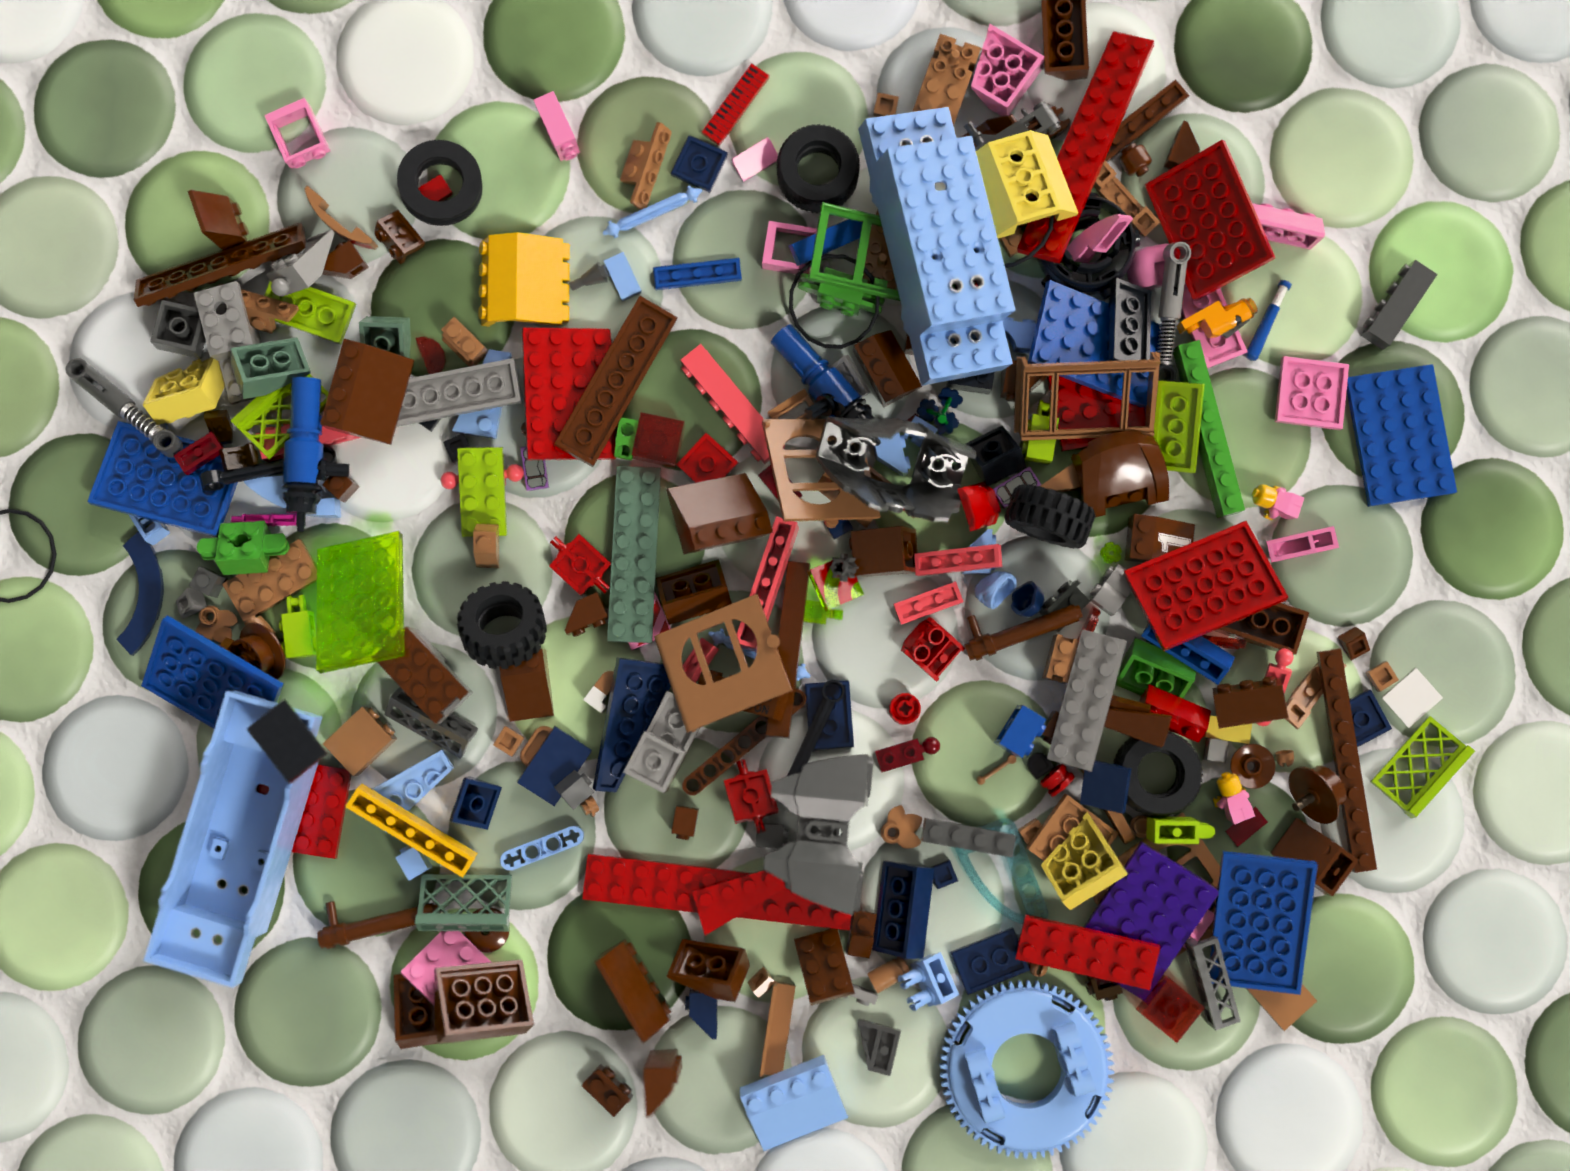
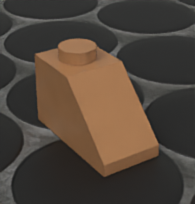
[473,524,499,568]

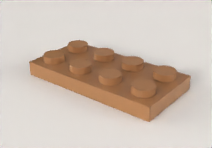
[222,539,323,622]

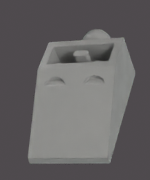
[266,229,334,296]

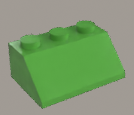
[1115,638,1196,698]

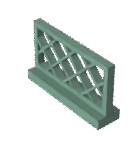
[415,874,512,932]

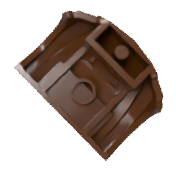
[1071,430,1169,517]

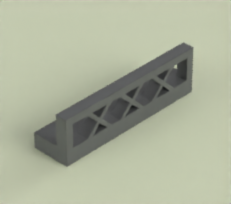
[384,687,478,758]
[1185,936,1241,1030]

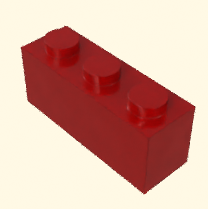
[1139,684,1211,742]

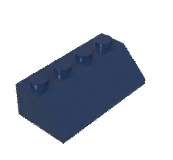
[872,861,935,959]

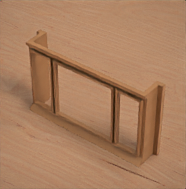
[1014,352,1161,441]

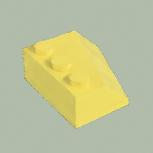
[143,357,225,425]
[1041,812,1128,910]

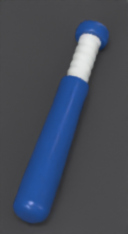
[1245,280,1292,361]

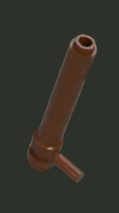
[964,604,1083,661]
[317,902,441,949]

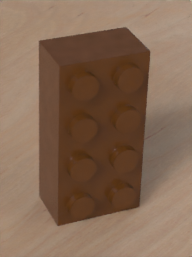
[1214,603,1309,655]

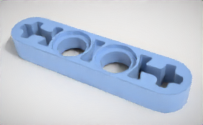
[500,826,584,871]

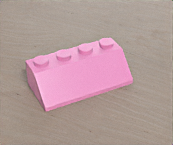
[1251,201,1325,250]

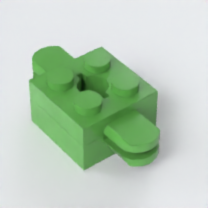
[797,267,885,316]
[197,521,290,575]

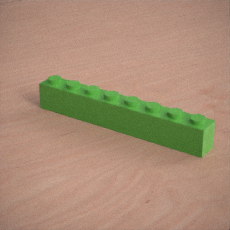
[1173,340,1245,518]

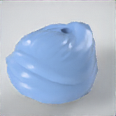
[974,571,1017,609]

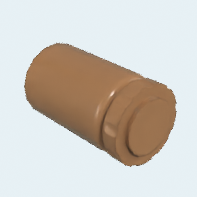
[867,957,910,994]

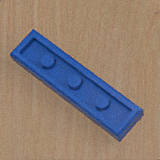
[788,219,862,266]
[653,258,742,290]

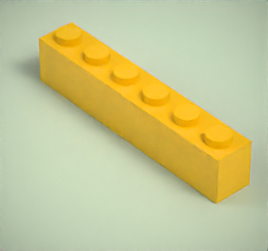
[345,783,478,878]

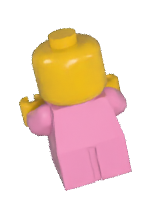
[1252,484,1304,520]
[1213,772,1255,825]

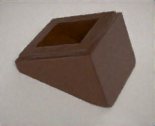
[1338,627,1370,661]

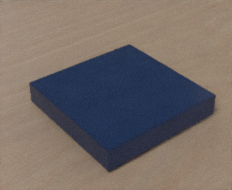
[671,135,728,193]
[1349,689,1392,747]
[1080,760,1132,814]

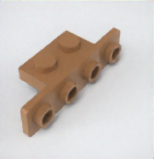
[620,122,672,210]
[218,283,299,333]

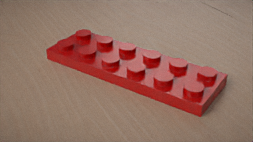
[1015,914,1160,990]

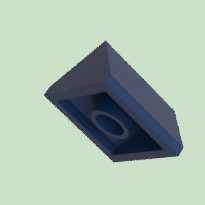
[449,776,502,830]

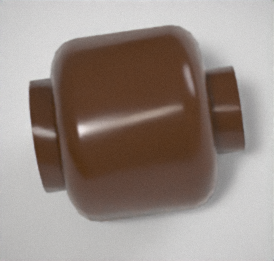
[1119,143,1152,177]

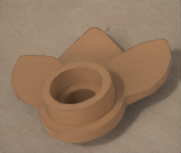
[196,605,238,643]
[881,805,923,849]

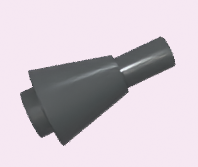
[569,262,610,291]

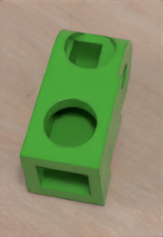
[614,417,641,461]

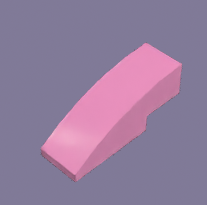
[1066,214,1133,263]
[1266,526,1339,563]

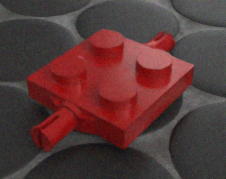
[549,534,611,596]
[723,759,779,834]

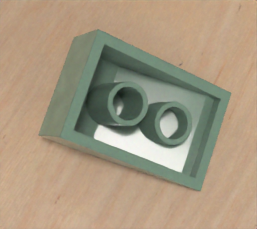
[359,316,411,358]
[231,337,311,399]

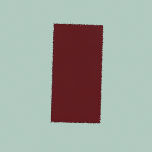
[1225,806,1268,847]

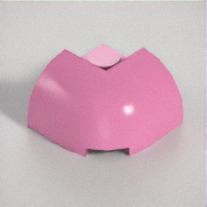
[1127,243,1175,291]

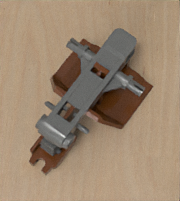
[961,101,1071,162]

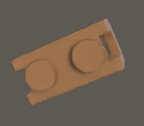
[1042,634,1079,684]

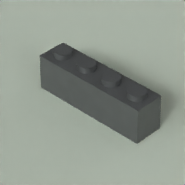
[1360,260,1438,350]
[920,818,1016,858]

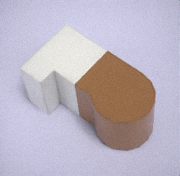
[583,671,614,713]

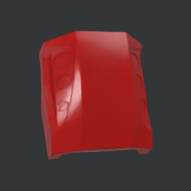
[957,482,1001,532]
[901,617,966,682]

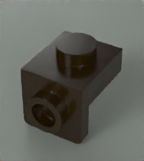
[204,410,233,445]
[219,443,258,471]
[1085,976,1123,1001]

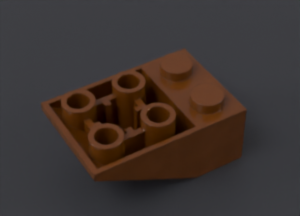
[1270,817,1359,897]

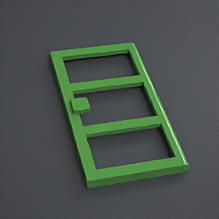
[808,202,956,301]

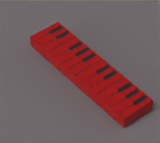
[702,63,769,146]

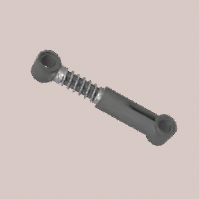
[65,358,183,458]

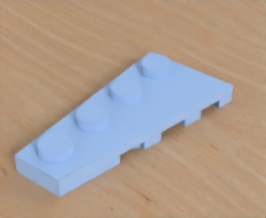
[452,349,512,439]
[372,749,454,833]

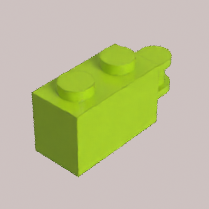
[1021,400,1059,464]
[279,594,319,659]
[1146,816,1215,844]

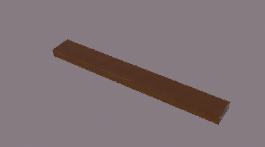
[766,561,811,739]

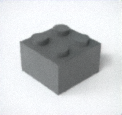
[150,300,206,359]

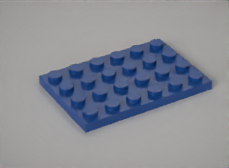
[1028,280,1161,408]
[1347,364,1457,507]
[87,421,238,537]
[141,615,284,729]
[1209,851,1318,995]

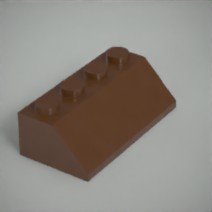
[1041,0,1089,80]
[643,1049,682,1117]

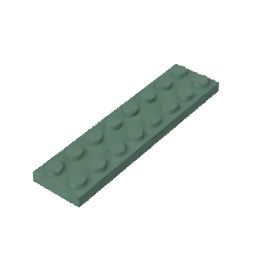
[607,466,661,643]

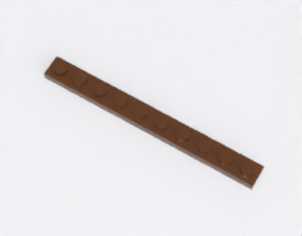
[1018,79,1190,230]
[1316,648,1377,873]

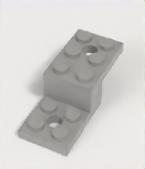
[194,281,262,405]

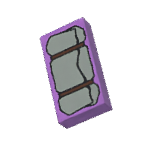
[520,446,549,491]
[994,466,1041,509]

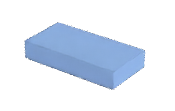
[604,252,642,301]

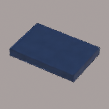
[805,681,854,750]
[517,726,592,806]
[950,927,1030,995]

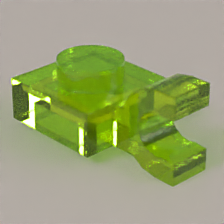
[804,600,843,625]

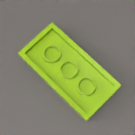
[264,281,357,345]
[1154,380,1205,473]
[457,447,507,537]

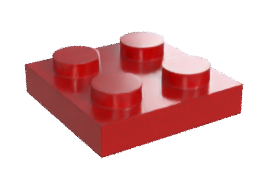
[676,433,739,483]

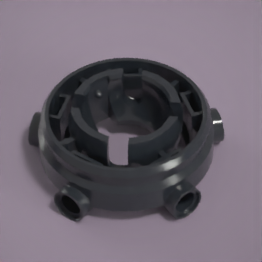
[1037,192,1140,300]

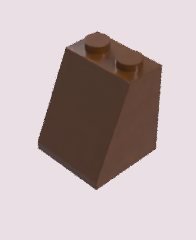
[849,526,918,577]

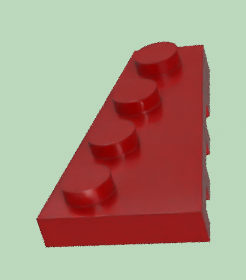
[692,869,785,935]

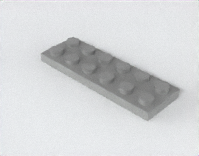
[396,358,522,427]
[1047,629,1127,772]

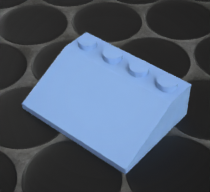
[740,1055,848,1151]

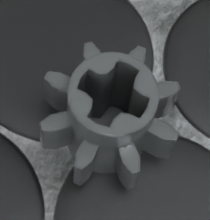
[829,553,859,582]

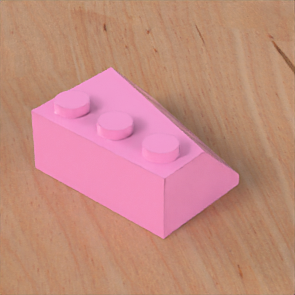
[971,24,1044,116]

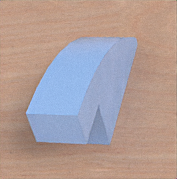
[244,475,341,518]

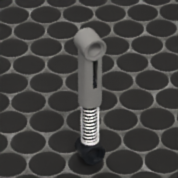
[1156,242,1191,381]

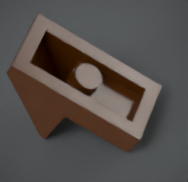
[847,910,877,959]

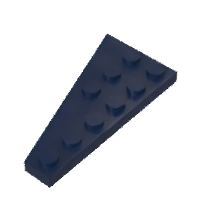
[592,657,671,792]

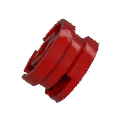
[889,693,921,725]
[1040,763,1075,797]

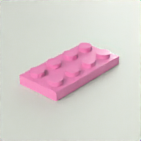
[1181,283,1247,369]

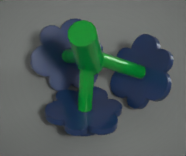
[916,387,963,434]

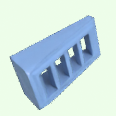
[128,514,170,545]

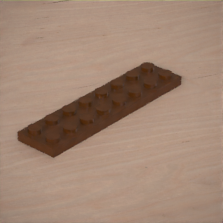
[133,222,306,307]
[554,296,678,467]

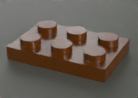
[794,929,855,1006]

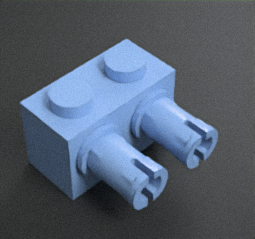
[898,952,959,1011]

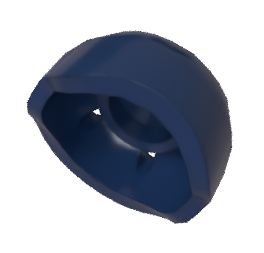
[1011,581,1045,617]

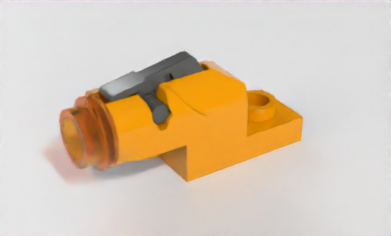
[1176,298,1258,338]

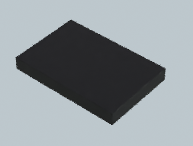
[247,699,328,784]

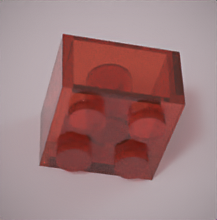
[632,412,686,468]
[1136,974,1205,1043]

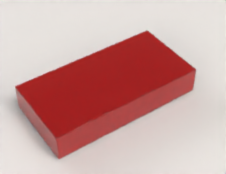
[418,174,453,202]

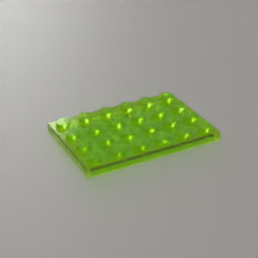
[316,531,404,674]

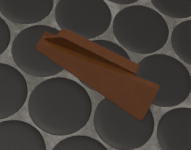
[1060,695,1172,747]

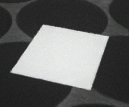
[1382,668,1443,728]

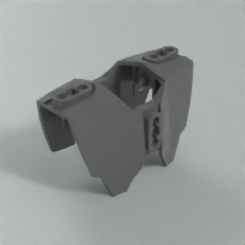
[816,417,976,522]
[763,754,873,915]

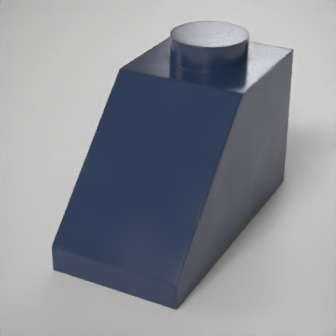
[685,990,717,1039]

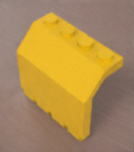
[478,232,570,327]

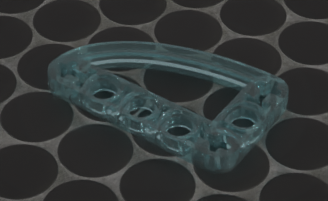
[954,818,1048,924]

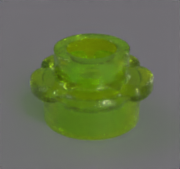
[1100,542,1122,564]

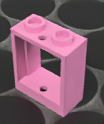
[534,91,580,161]
[264,98,331,169]
[762,221,817,274]

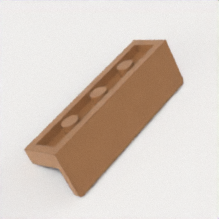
[759,982,796,1077]

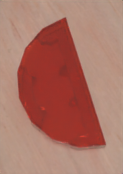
[415,337,446,374]
[1077,607,1101,647]
[1203,635,1247,649]

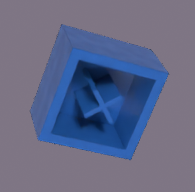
[994,705,1046,758]

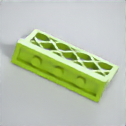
[230,374,329,459]
[1370,716,1475,819]

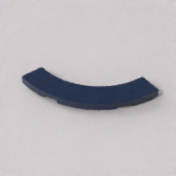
[116,531,164,656]

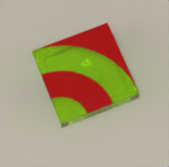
[807,557,865,612]

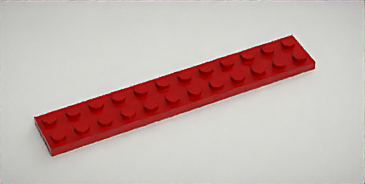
[1017,31,1154,264]
[582,854,851,930]

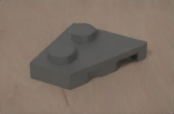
[858,1019,901,1076]

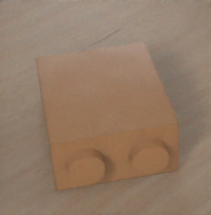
[323,706,397,776]

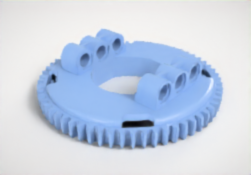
[939,980,1114,1159]

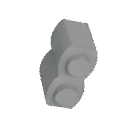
[1090,564,1132,616]

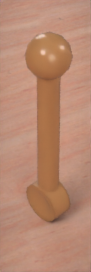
[977,755,1016,785]

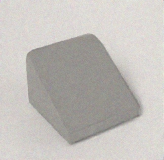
[176,588,207,619]
[1203,738,1229,764]

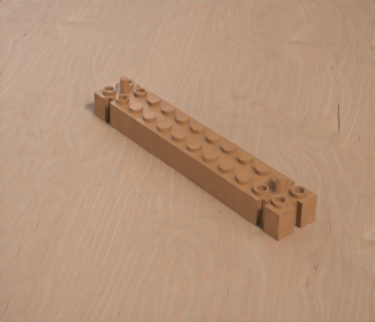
[862,34,981,290]

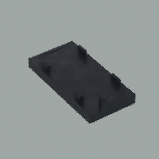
[1107,278,1151,373]

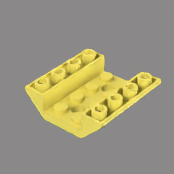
[976,130,1078,239]

